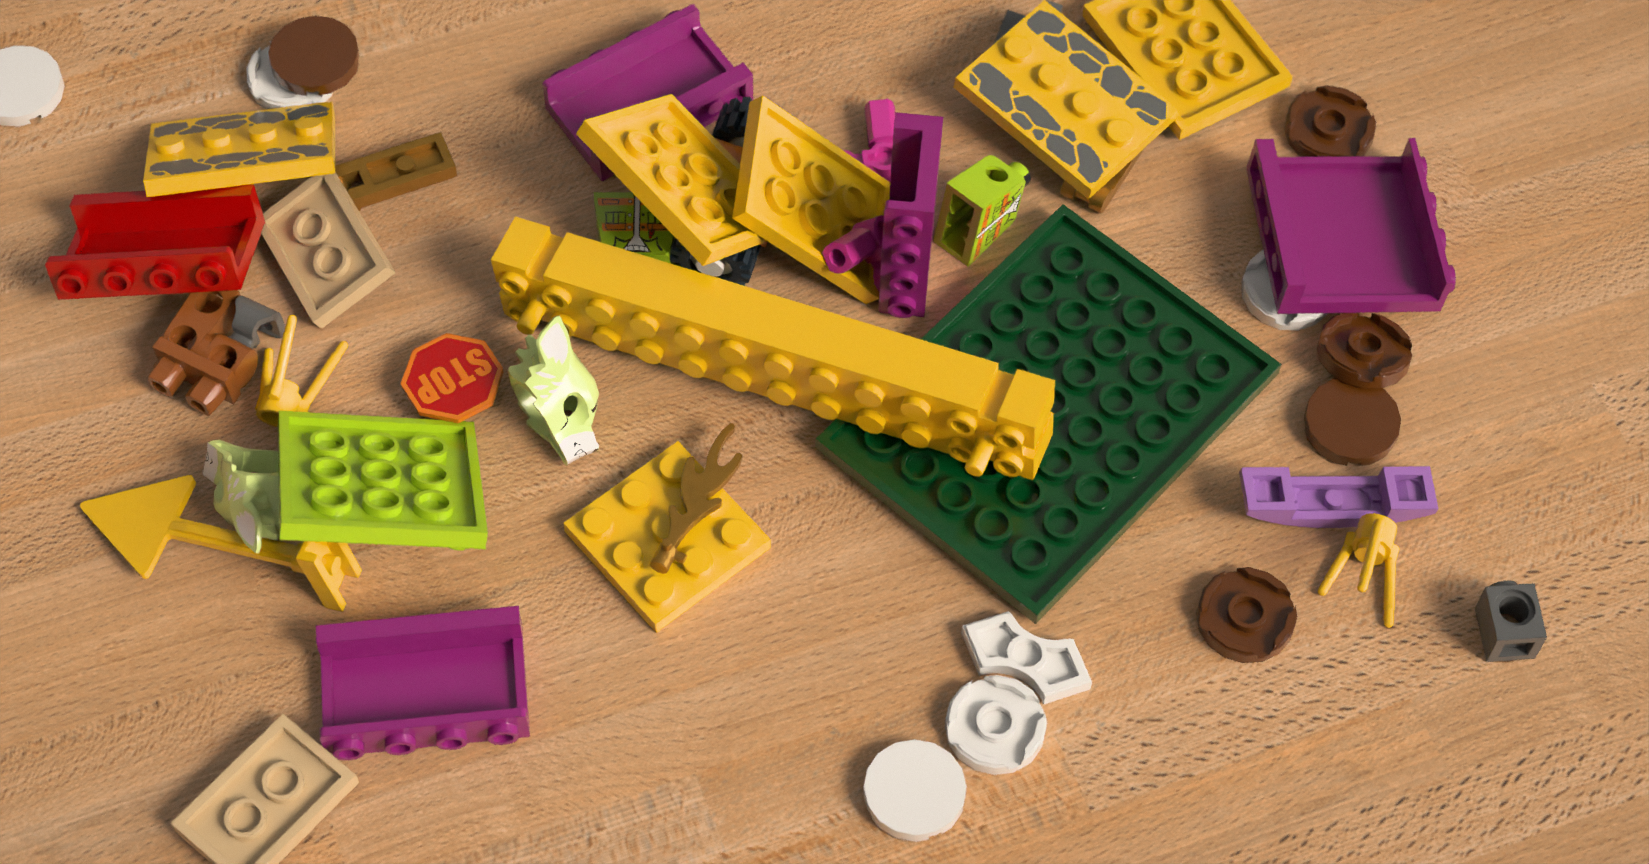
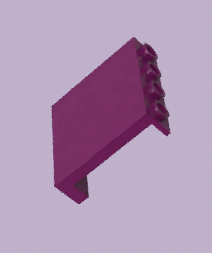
[1246,138,1456,314]

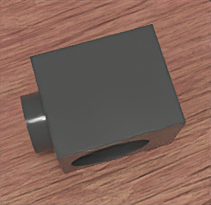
[1475,580,1547,662]

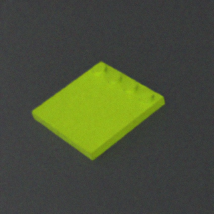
[277,411,488,551]

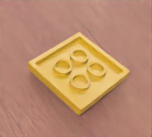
[563,441,771,633]

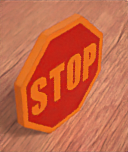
[401,333,504,423]

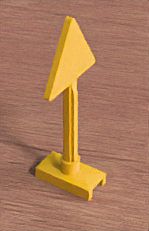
[80,475,362,612]

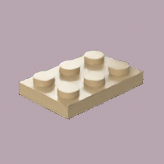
[261,172,396,328]
[170,714,359,864]

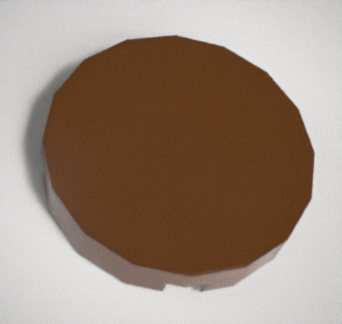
[268,16,360,96]
[1284,85,1376,157]
[1317,313,1413,389]
[1304,378,1401,466]
[1196,567,1297,663]

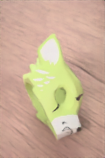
[508,315,599,466]
[203,440,279,554]

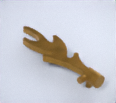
[650,423,742,574]

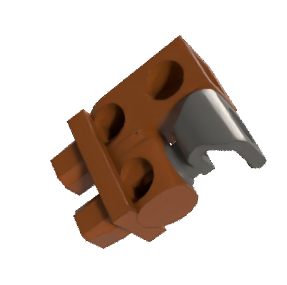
[147,290,285,416]

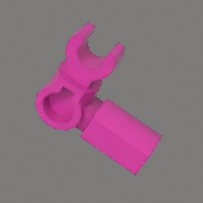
[843,99,895,182]
[822,215,884,291]

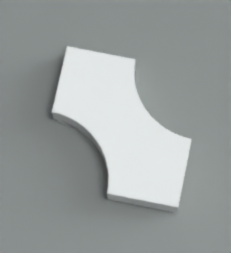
[961,611,1092,704]

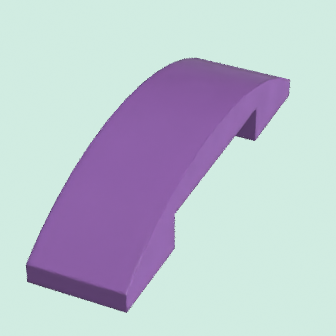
[1239,466,1438,528]

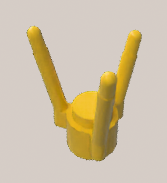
[255,315,348,427]
[1317,513,1400,628]

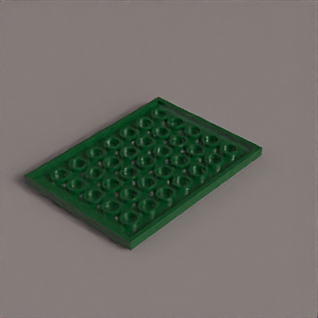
[815,204,1282,624]

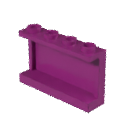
[542,4,753,182]
[878,112,943,318]
[316,606,530,760]

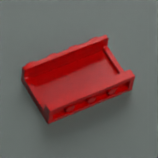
[45,184,265,300]

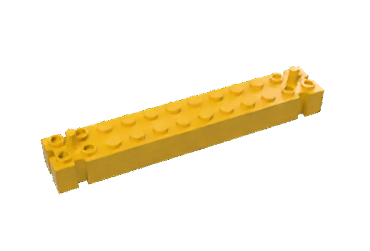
[491,216,1055,480]

